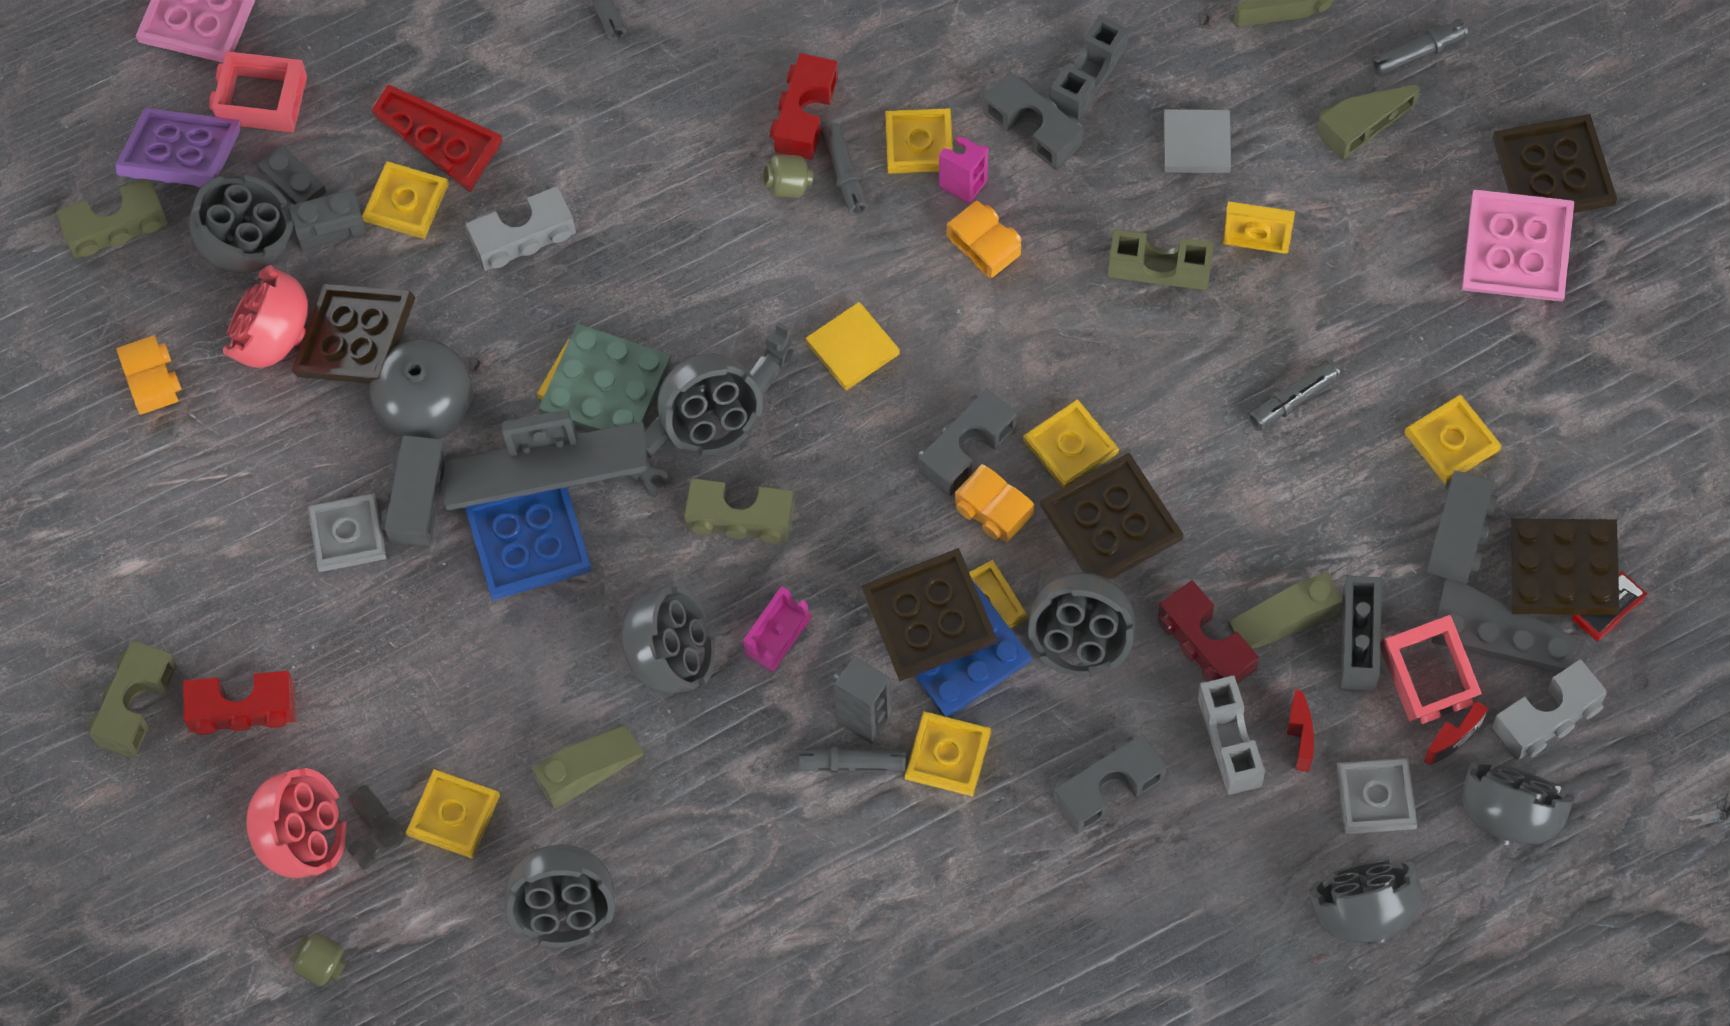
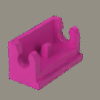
[939,137,988,205]
[743,586,812,672]

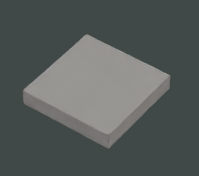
[1164,109,1231,173]
[307,493,387,572]
[1336,758,1417,834]

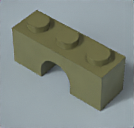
[56,179,169,259]
[1108,229,1214,291]
[685,478,795,544]
[89,640,177,758]

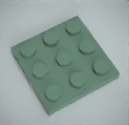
[538,324,671,432]

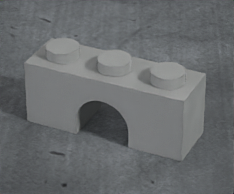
[466,186,576,271]
[1492,659,1607,760]
[1198,675,1265,795]

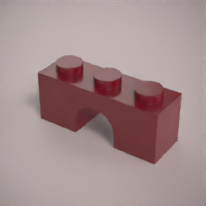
[1158,580,1259,684]

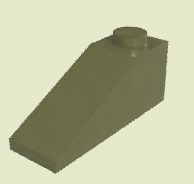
[1233,0,1334,27]
[1317,84,1420,160]
[1229,572,1343,649]
[532,725,644,810]

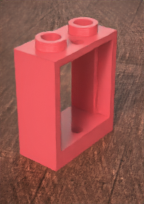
[209,51,307,133]
[1380,615,1482,724]

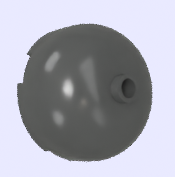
[189,175,293,273]
[369,339,473,439]
[658,353,763,456]
[1028,572,1135,677]
[622,586,715,694]
[1462,761,1574,846]
[505,844,615,948]
[1309,859,1422,944]

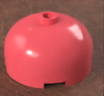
[223,265,308,368]
[246,768,347,878]

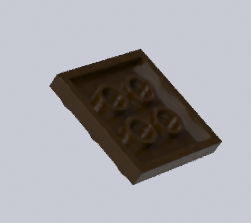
[1493,114,1617,213]
[291,284,415,384]
[1040,453,1184,580]
[1511,518,1619,615]
[861,548,998,682]

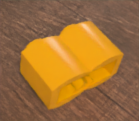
[946,200,1021,279]
[116,335,182,415]
[955,464,1034,543]

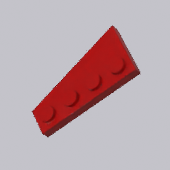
[372,84,503,192]

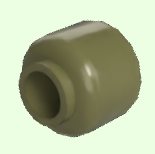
[763,154,813,198]
[290,933,347,986]

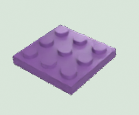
[115,108,241,187]

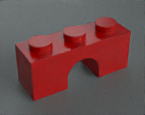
[769,53,838,160]
[183,670,296,735]

